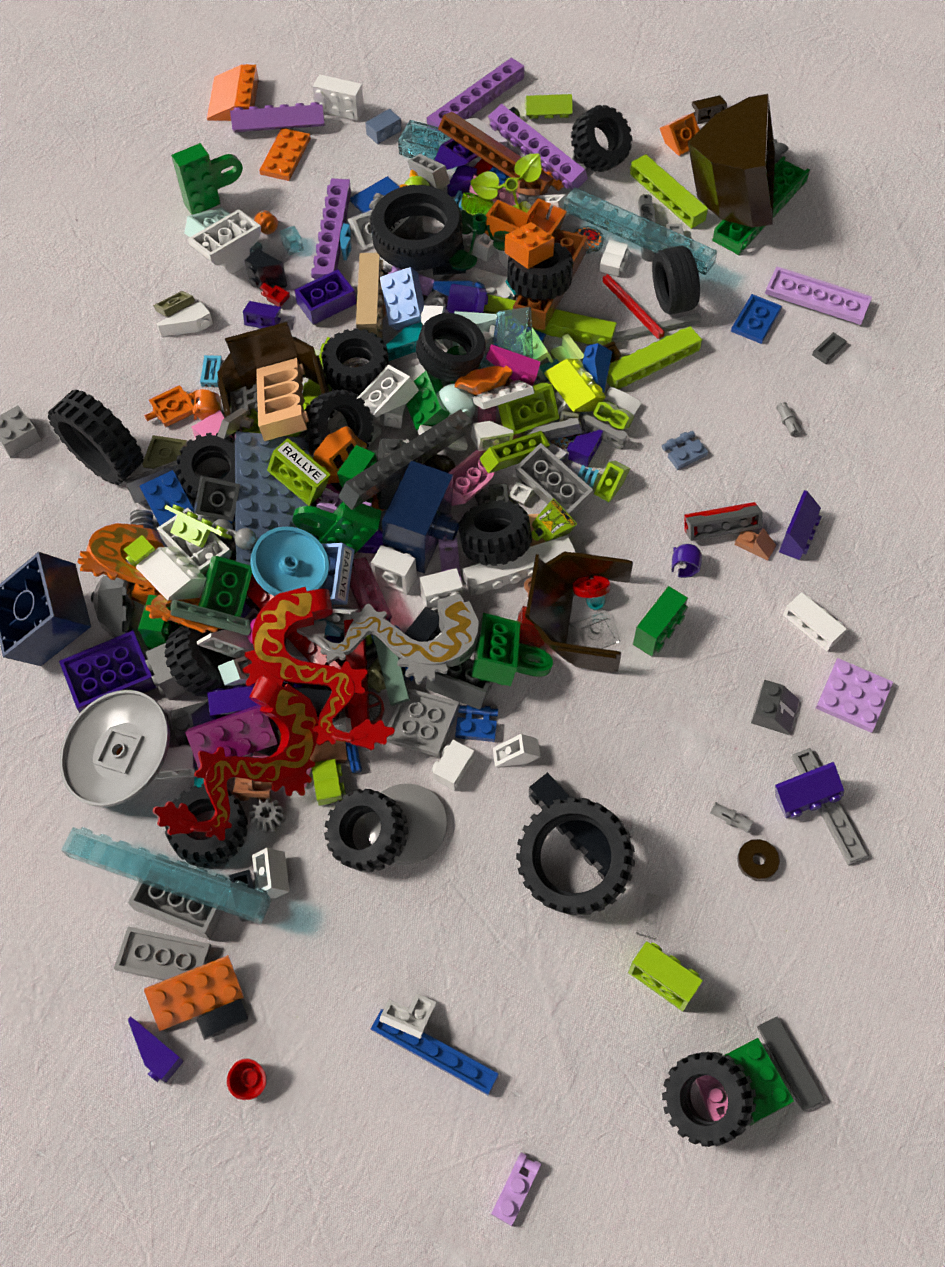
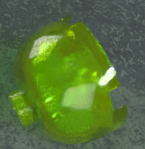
[461,192,494,215]

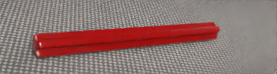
[602,274,665,339]

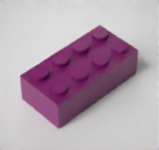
[185,705,279,769]

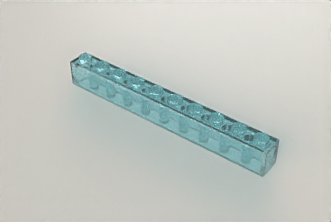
[564,187,717,275]
[61,827,271,925]

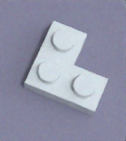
[379,993,436,1038]

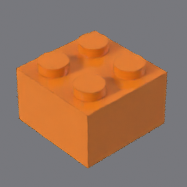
[505,222,555,269]

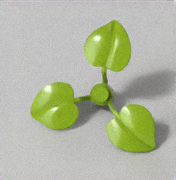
[471,153,542,213]

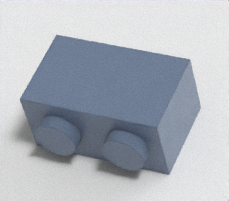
[365,109,402,144]

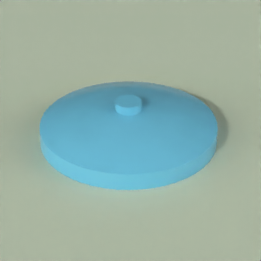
[250,527,329,596]

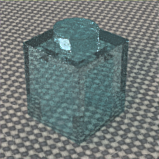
[280,226,304,255]

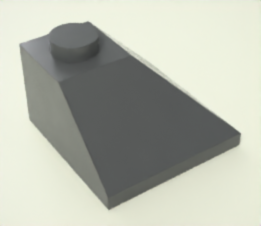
[171,700,212,746]

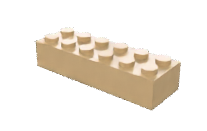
[356,253,385,340]

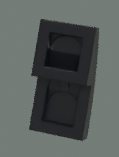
[196,999,248,1040]

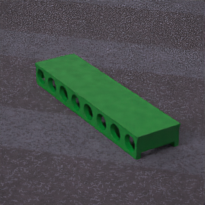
[712,156,810,255]

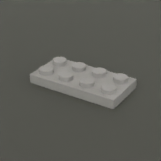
[114,926,211,981]

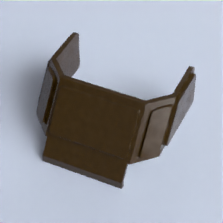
[217,322,335,439]
[525,551,633,673]

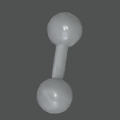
[212,519,257,550]

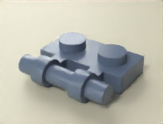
[662,431,708,470]

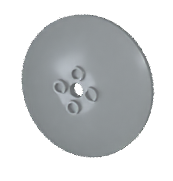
[60,690,170,807]

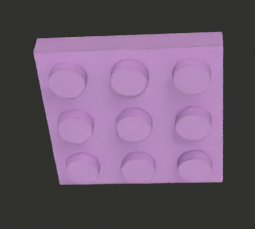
[816,658,893,733]

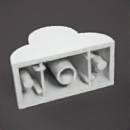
[188,209,261,273]
[157,508,232,575]

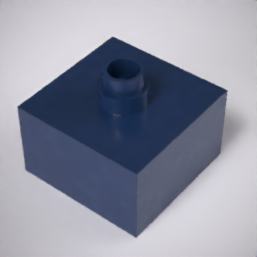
[382,461,460,574]
[0,552,92,666]

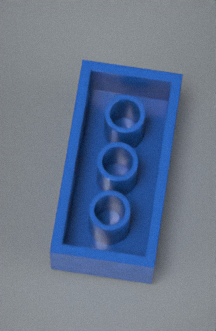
[139,470,195,526]

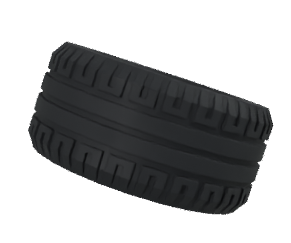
[652,246,700,315]
[416,313,486,382]

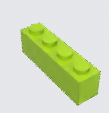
[479,431,550,474]

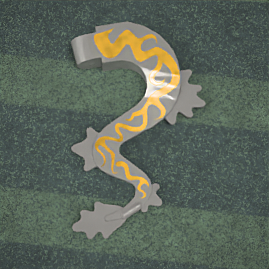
[297,593,479,685]

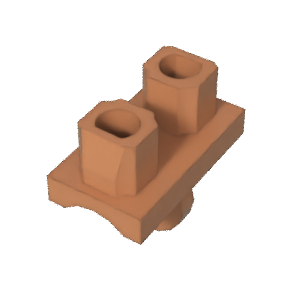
[232,777,272,802]

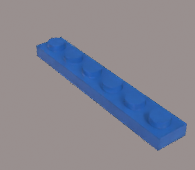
[371,1009,499,1096]

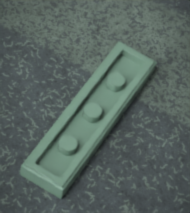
[171,600,251,636]
[372,634,410,706]

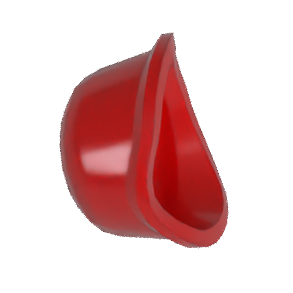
[227,1058,267,1100]

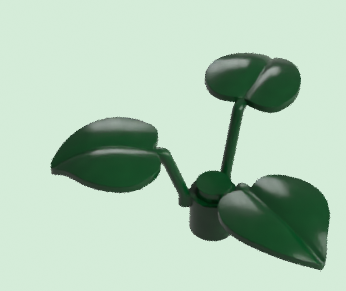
[449,210,510,271]

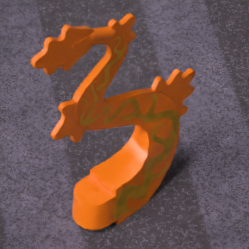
[77,523,221,633]

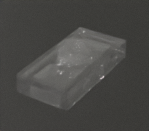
[636,892,668,941]

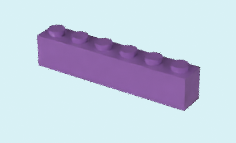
[230,102,325,133]

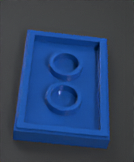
[350,176,400,213]
[731,294,782,344]

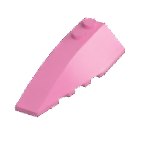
[449,435,517,506]

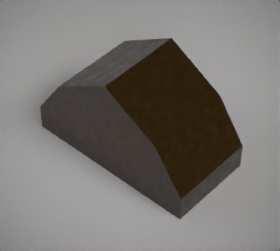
[688,94,775,227]

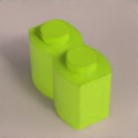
[593,401,634,429]
[312,759,346,806]

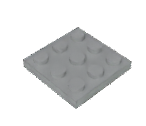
[387,688,460,757]

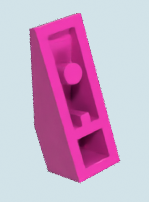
[486,344,541,386]

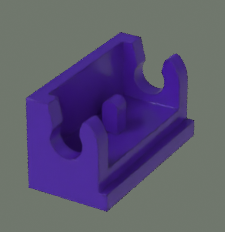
[243,301,281,328]

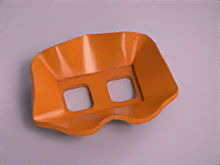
[454,365,513,395]
[313,426,367,484]

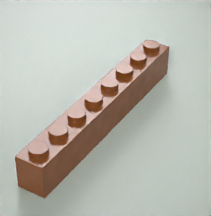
[438,112,554,195]

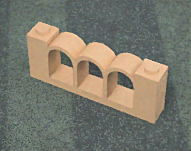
[256,358,309,441]

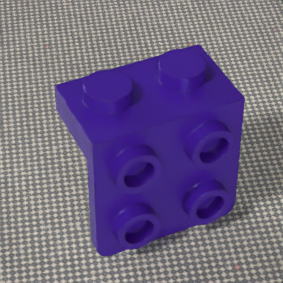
[446,284,488,313]

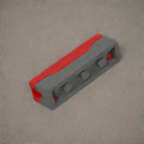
[684,502,763,541]

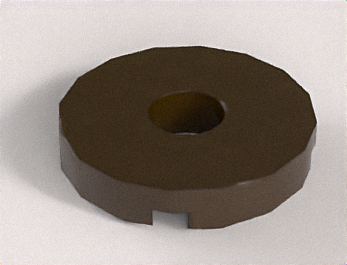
[737,839,780,881]

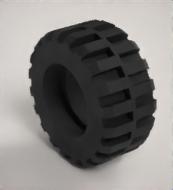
[571,105,632,172]
[507,242,573,301]
[321,328,389,396]
[304,390,374,462]
[176,433,235,501]
[459,500,532,566]
[164,625,236,697]
[164,784,248,867]
[324,788,408,872]
[662,1051,756,1147]

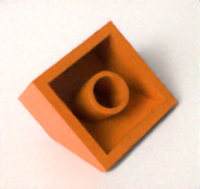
[660,113,699,156]

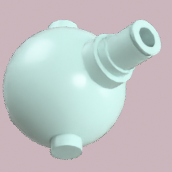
[439,384,476,419]

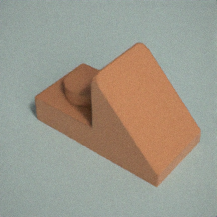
[734,528,776,561]

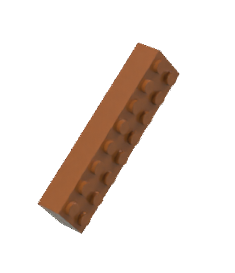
[512,229,588,330]

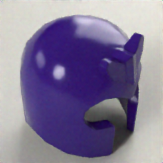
[671,544,702,578]

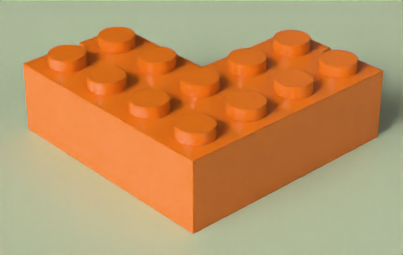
[485,198,567,236]

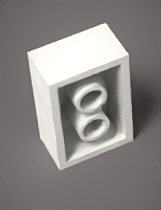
[312,74,364,121]

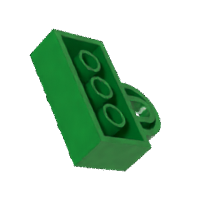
[171,143,243,215]
[292,502,381,555]
[472,613,553,687]

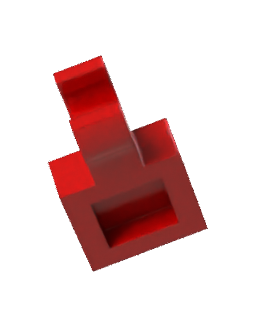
[260,283,290,307]

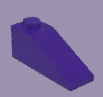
[128,1016,184,1083]

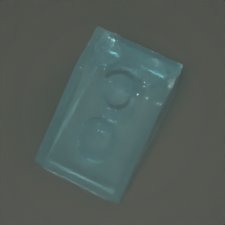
[492,307,533,359]

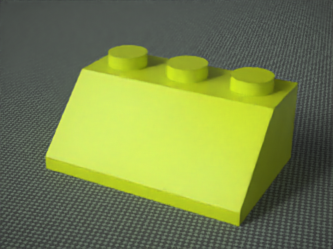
[544,358,606,412]

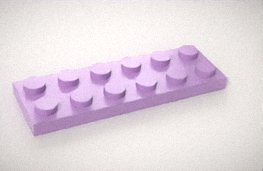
[765,266,872,325]

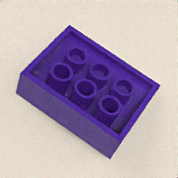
[59,631,157,713]

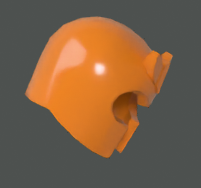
[193,389,222,420]

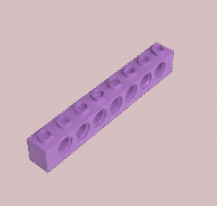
[427,57,524,130]
[488,104,588,192]
[311,178,351,280]

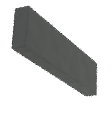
[757,1016,824,1111]

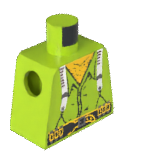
[531,498,577,542]

